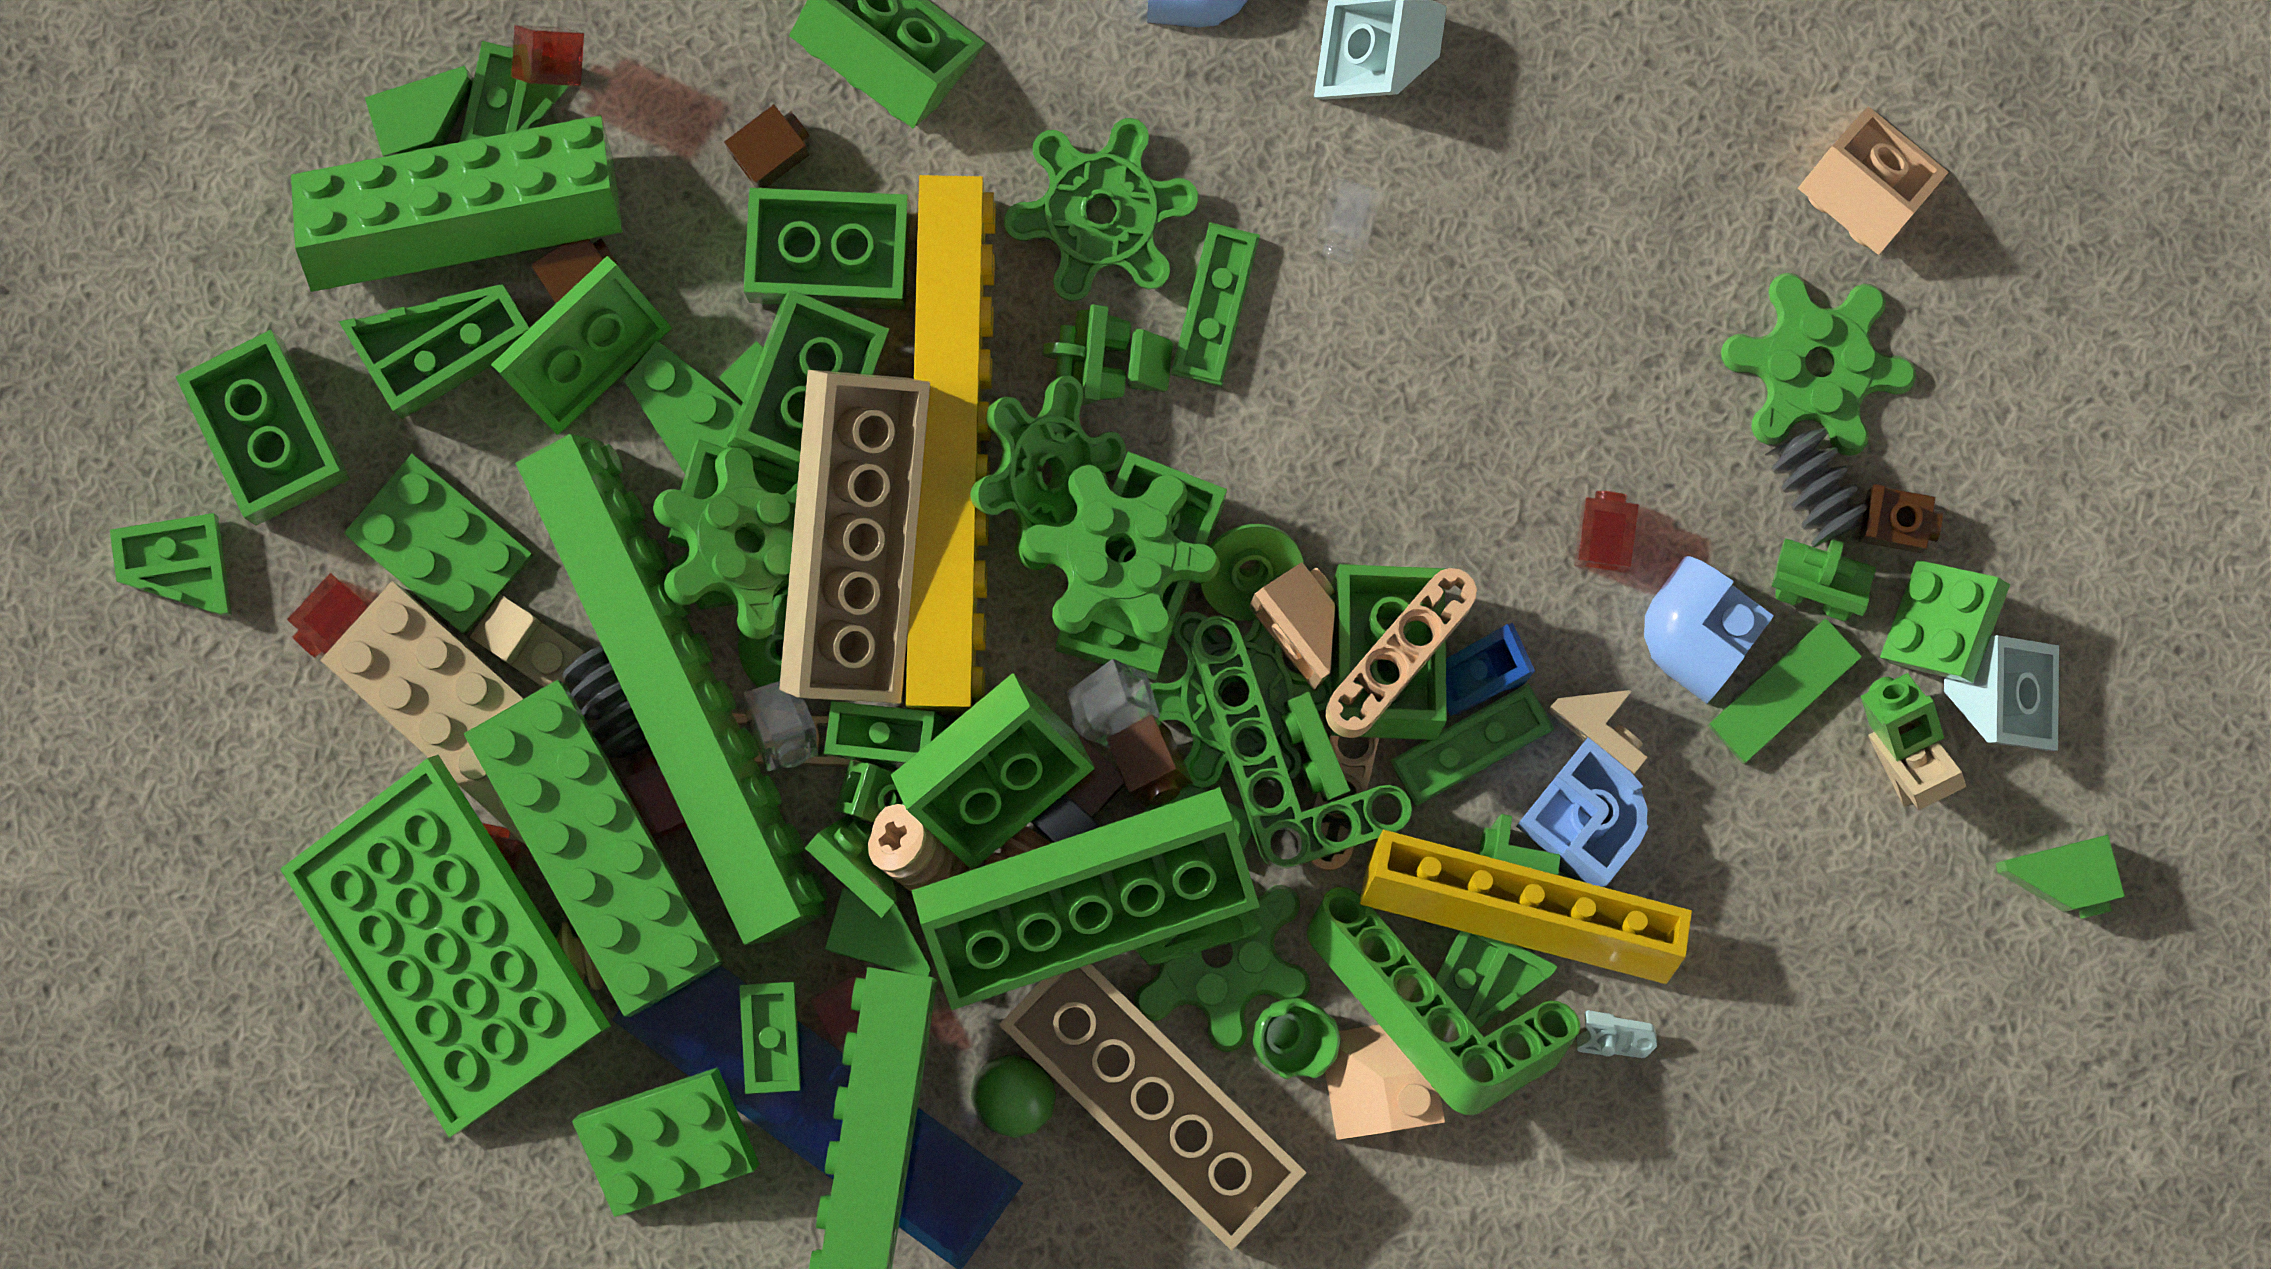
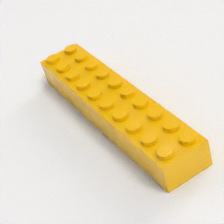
[906,175,996,716]

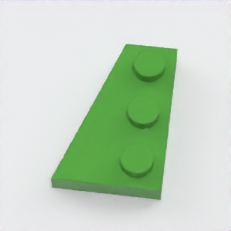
[624,340,764,473]

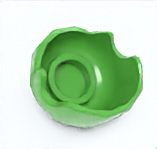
[1252,998,1341,1080]
[970,1055,1056,1138]

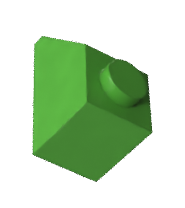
[364,66,473,157]
[824,701,948,768]
[1996,835,2125,919]
[825,888,933,977]

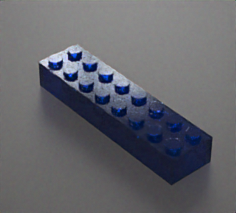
[612,965,1025,1269]

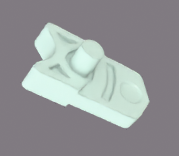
[1577,1010,1657,1058]

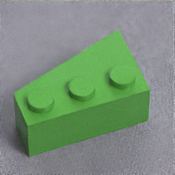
[338,284,530,420]

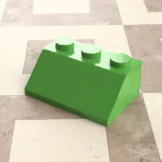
[789,0,986,129]

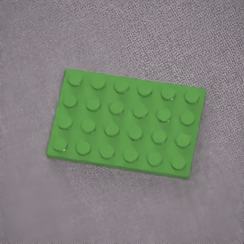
[280,754,611,1138]

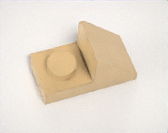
[470,594,586,687]
[1546,690,1647,774]
[1869,719,1966,810]

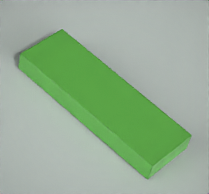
[1171,222,1260,388]
[1707,618,1862,764]
[1390,683,1554,807]

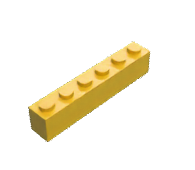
[1360,829,1692,984]

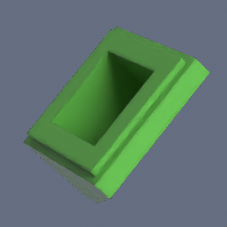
[1128,329,1173,392]

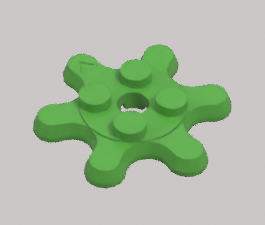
[1004,118,1198,302]
[1721,273,1916,456]
[970,376,1126,570]
[653,447,798,640]
[1020,465,1220,644]
[1138,612,1331,788]
[1134,885,1311,1052]

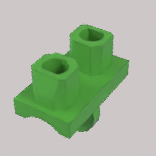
[1042,304,1131,406]
[1771,538,1876,622]

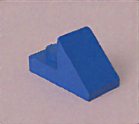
[1446,623,1535,716]

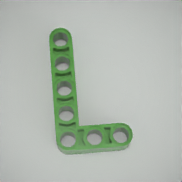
[1190,616,1412,870]
[1306,887,1580,1115]

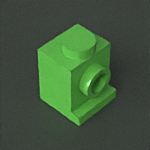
[1861,673,1944,762]
[834,760,904,824]

